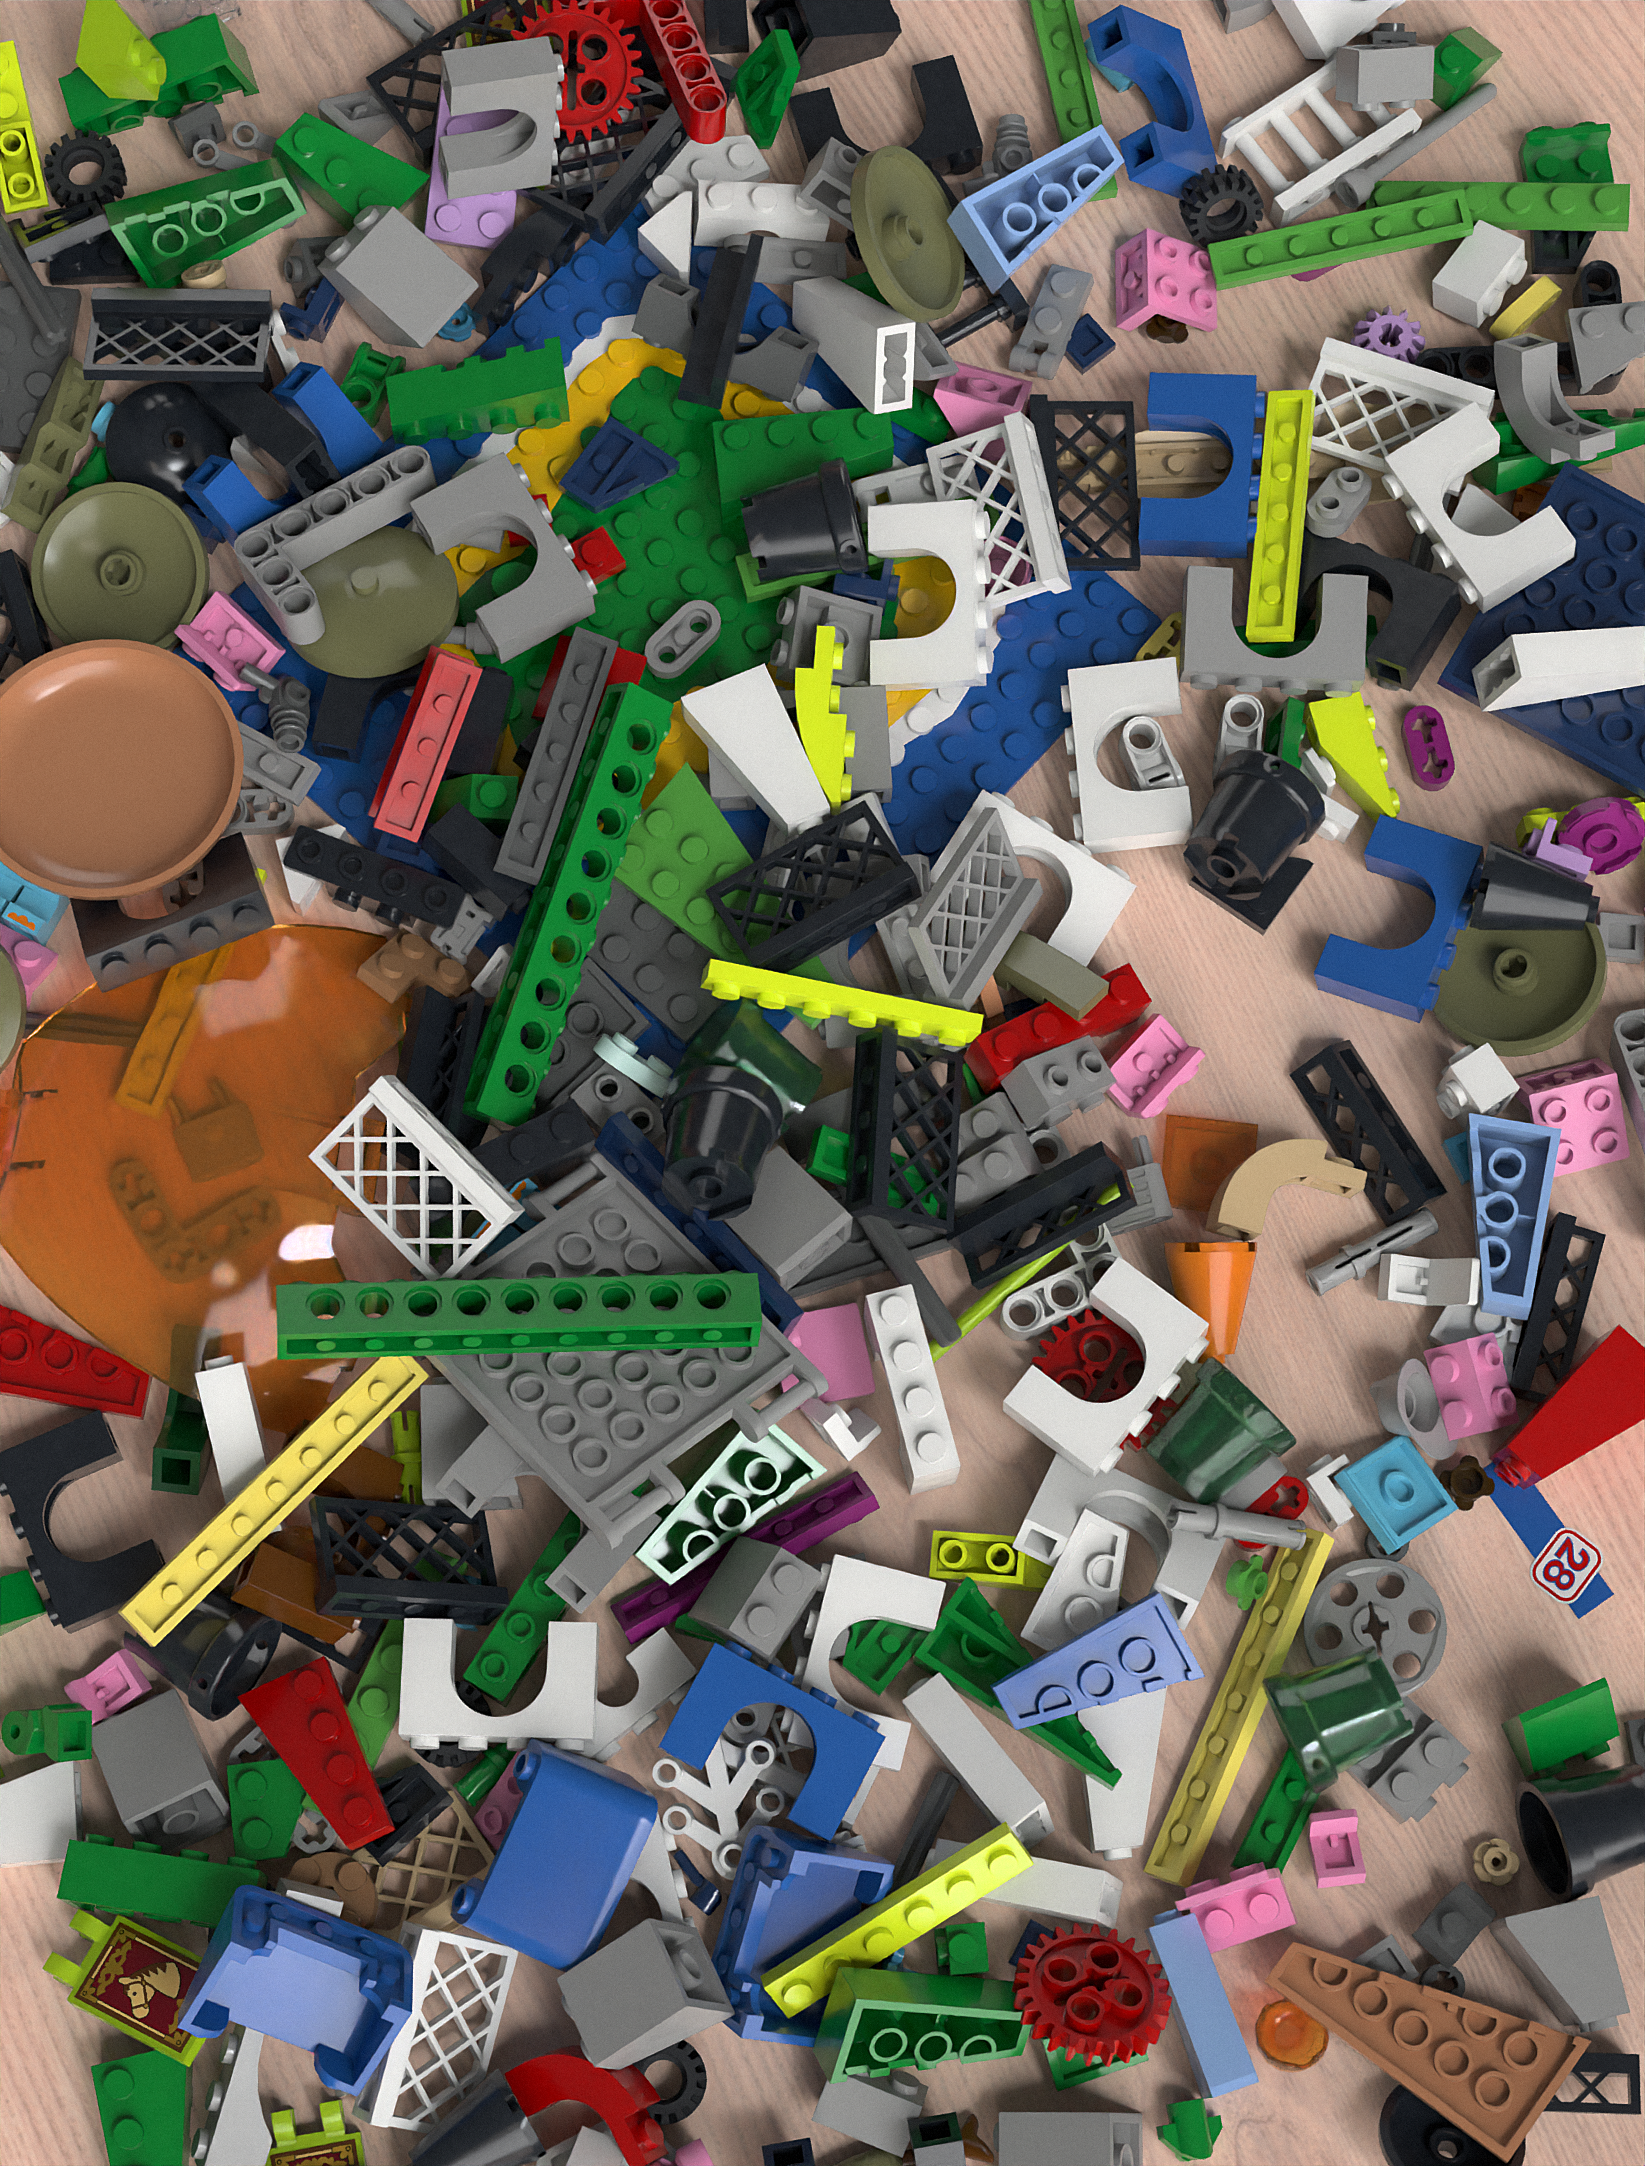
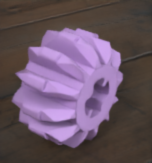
[1350,305,1426,365]

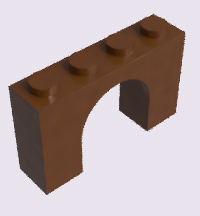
[230,1419,405,1645]

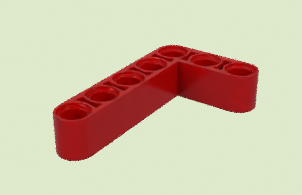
[550,0,727,144]

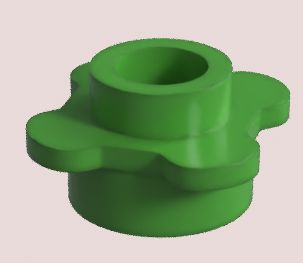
[1226,1554,1268,1610]

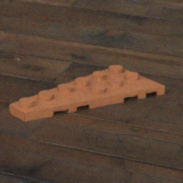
[1264,1942,1591,2163]

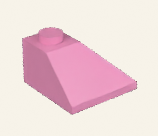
[933,360,1033,461]

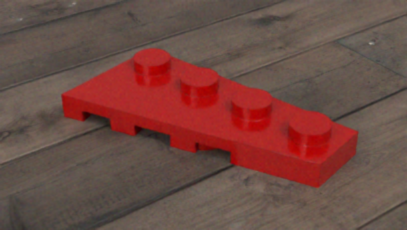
[0,1305,153,1420]
[237,1656,395,1851]

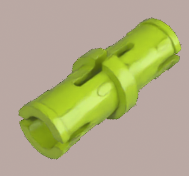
[389,1410,425,1505]

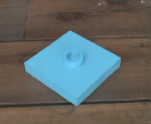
[1334,1435,1458,1555]

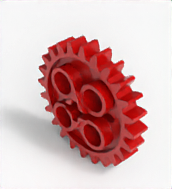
[510,0,643,144]
[1030,1309,1180,1458]
[1012,1923,1172,2067]

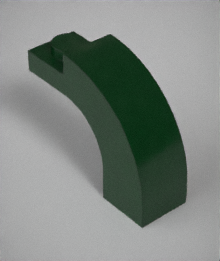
[151,1322,223,1495]

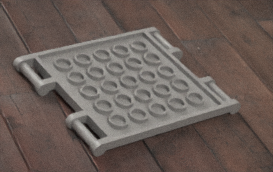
[410,1150,829,1551]

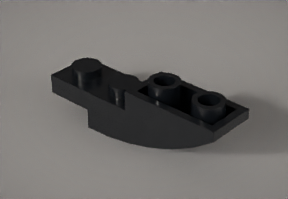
[472,192,594,338]

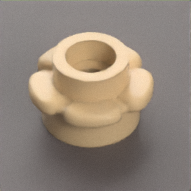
[1473,1838,1520,1887]

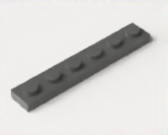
[493,626,619,886]

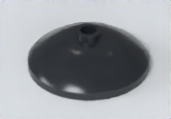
[104,382,237,509]
[1378,2084,1526,2166]

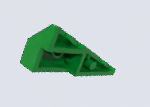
[1471,408,1645,496]
[913,1576,1123,1791]

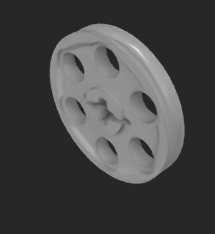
[1304,1558,1447,1702]

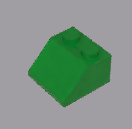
[1501,1677,1620,1778]

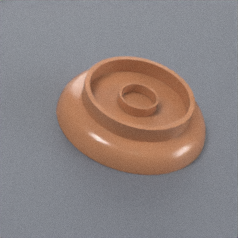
[0,639,244,900]

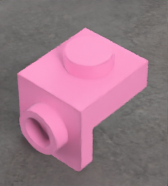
[64,1649,152,1726]
[1307,1807,1366,1889]

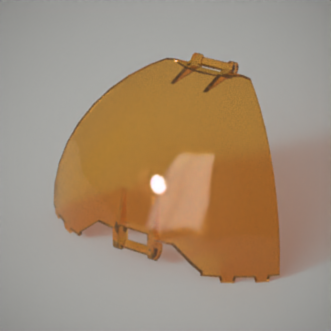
[0,923,413,1434]

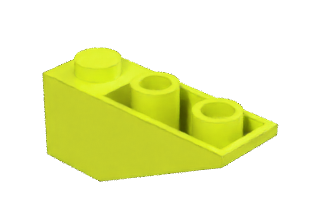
[1303,691,1400,823]

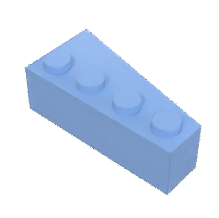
[946,124,1125,295]
[1466,1113,1562,1320]

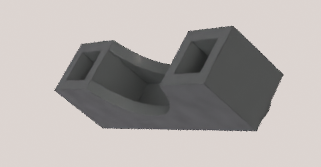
[631,272,820,403]

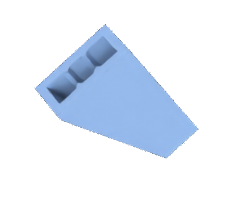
[1144,1908,1259,2099]

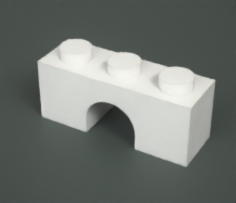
[693,179,830,247]
[577,1627,698,1764]

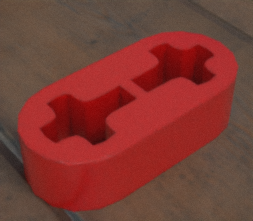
[1232,1476,1309,1552]

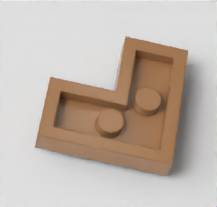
[354,928,476,1005]

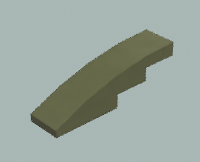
[0,355,105,534]
[945,911,1109,1021]

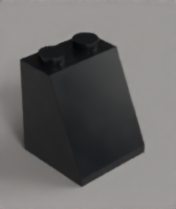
[751,0,902,83]

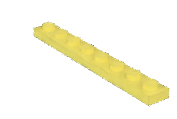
[117,1356,429,1647]
[1143,1528,1335,1888]

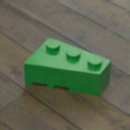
[270,112,431,233]

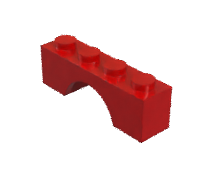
[963,963,1152,1095]

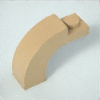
[1205,1138,1367,1242]

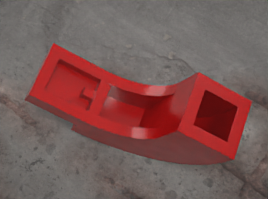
[504,2045,669,2166]

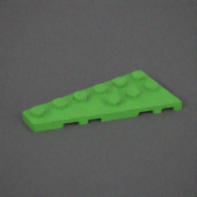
[613,762,837,1030]

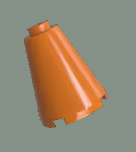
[1164,1242,1257,1364]

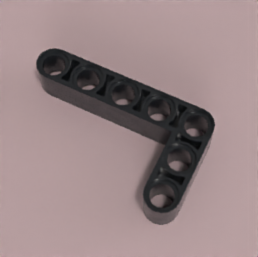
[1414,260,1627,400]

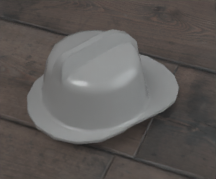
[1369,1358,1458,1460]

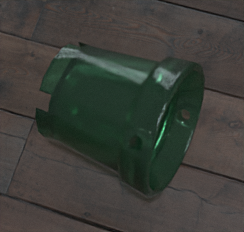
[672,996,823,1136]
[1141,1356,1297,1505]
[1262,1645,1415,1794]

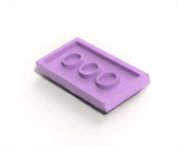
[423,83,520,252]

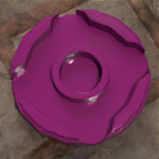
[1555,797,1645,875]

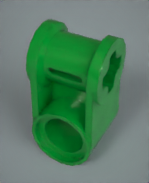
[340,341,406,429]

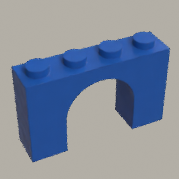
[1087,5,1218,200]
[181,361,383,549]
[1138,372,1266,559]
[1314,814,1485,1023]
[657,1640,886,1842]

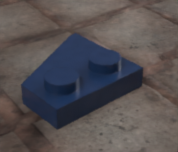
[558,416,680,514]

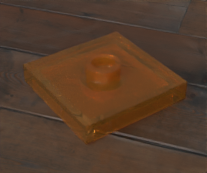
[1161,1114,1258,1212]

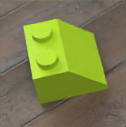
[75,0,167,101]

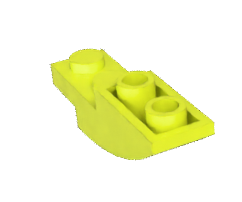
[0,40,49,215]
[795,625,855,815]
[929,1530,1123,1596]

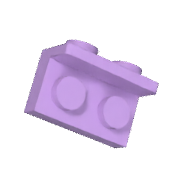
[1521,817,1593,881]

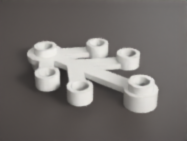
[652,1737,787,1880]

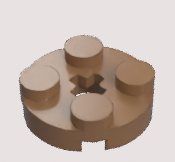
[286,1852,379,1930]

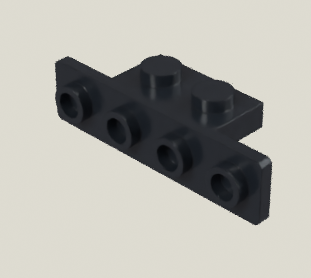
[283,825,467,930]

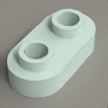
[593,1032,673,1098]

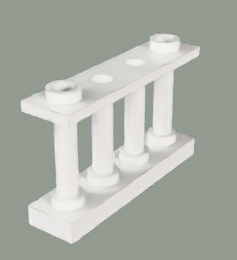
[1217,43,1422,229]

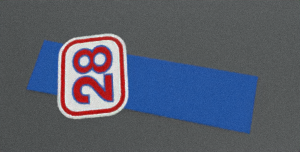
[1483,1462,1614,1619]

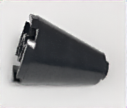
[1469,841,1600,931]
[406,2069,547,2166]

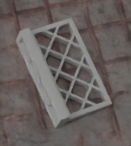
[907,807,1044,1012]

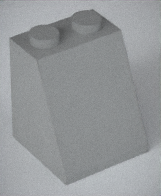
[317,205,480,349]
[721,1145,853,1292]
[420,1377,523,1511]
[687,1535,822,1668]
[92,1688,232,1856]
[1488,1895,1630,2033]
[557,1918,735,2070]
[993,2112,1143,2166]

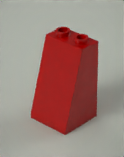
[1489,1324,1645,1490]

